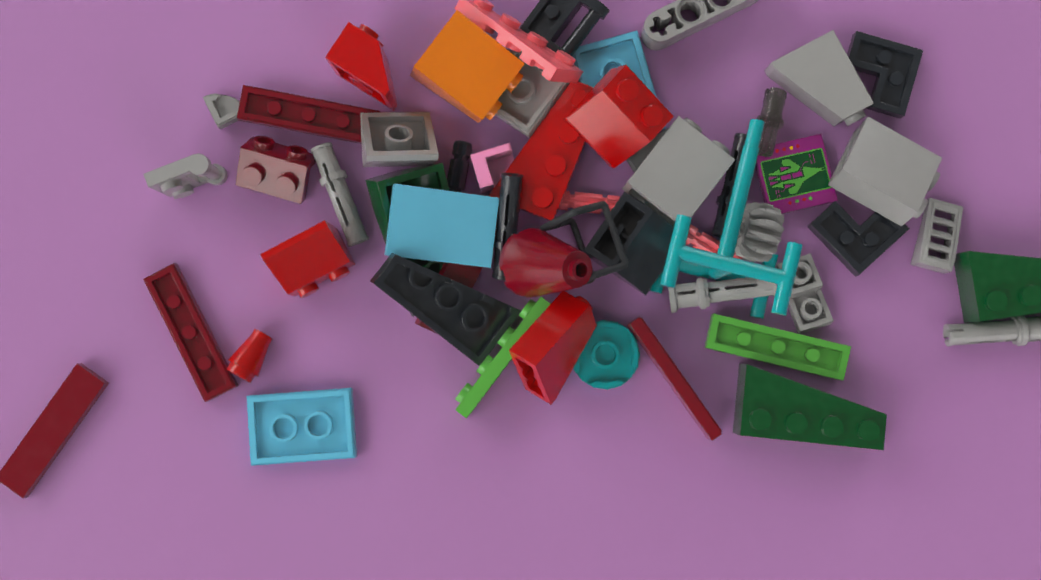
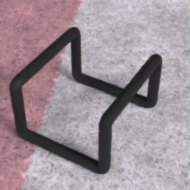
[540,201,628,291]

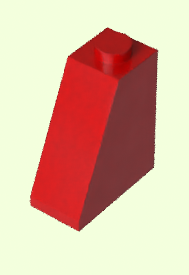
[509,291,597,405]

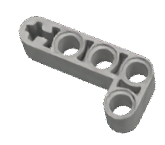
[641,0,759,51]

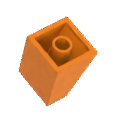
[410,10,525,123]

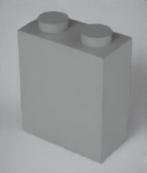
[622,116,735,227]
[828,117,942,227]

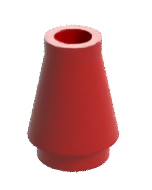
[226,329,273,383]

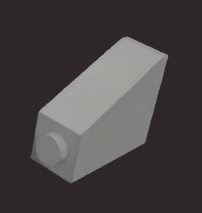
[765,30,874,126]

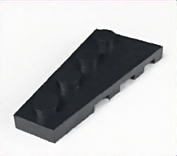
[370,253,521,366]

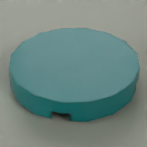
[573,320,640,390]

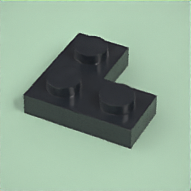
[847,31,923,119]
[807,201,910,277]

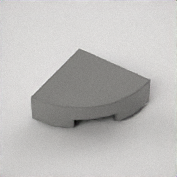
[203,94,240,130]

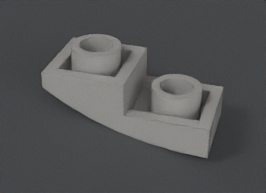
[777,253,834,334]

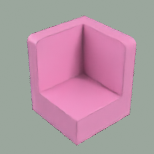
[470,143,514,193]

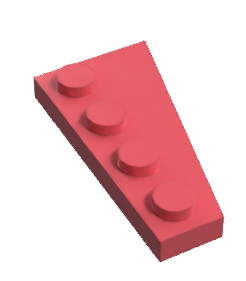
[455,0,583,83]

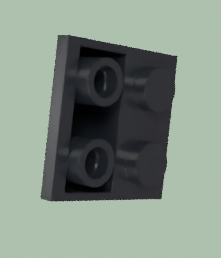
[584,192,674,296]

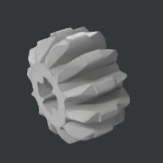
[735,202,784,262]

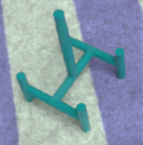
[650,119,803,319]

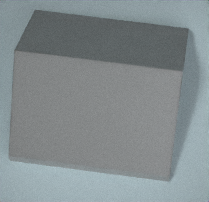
[360,112,439,167]

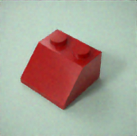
[325,22,397,111]
[565,65,674,169]
[260,220,355,298]

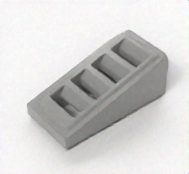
[910,198,963,274]

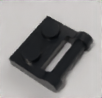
[520,0,610,57]

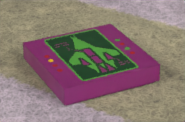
[755,134,838,214]

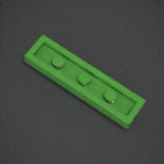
[455,297,550,418]
[704,314,851,381]

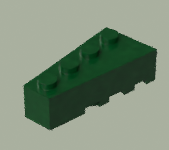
[954,251,1041,323]
[733,364,887,450]

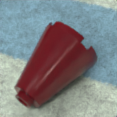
[499,228,592,298]

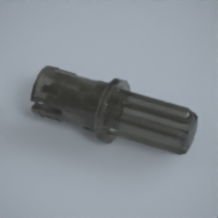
[756,87,787,157]

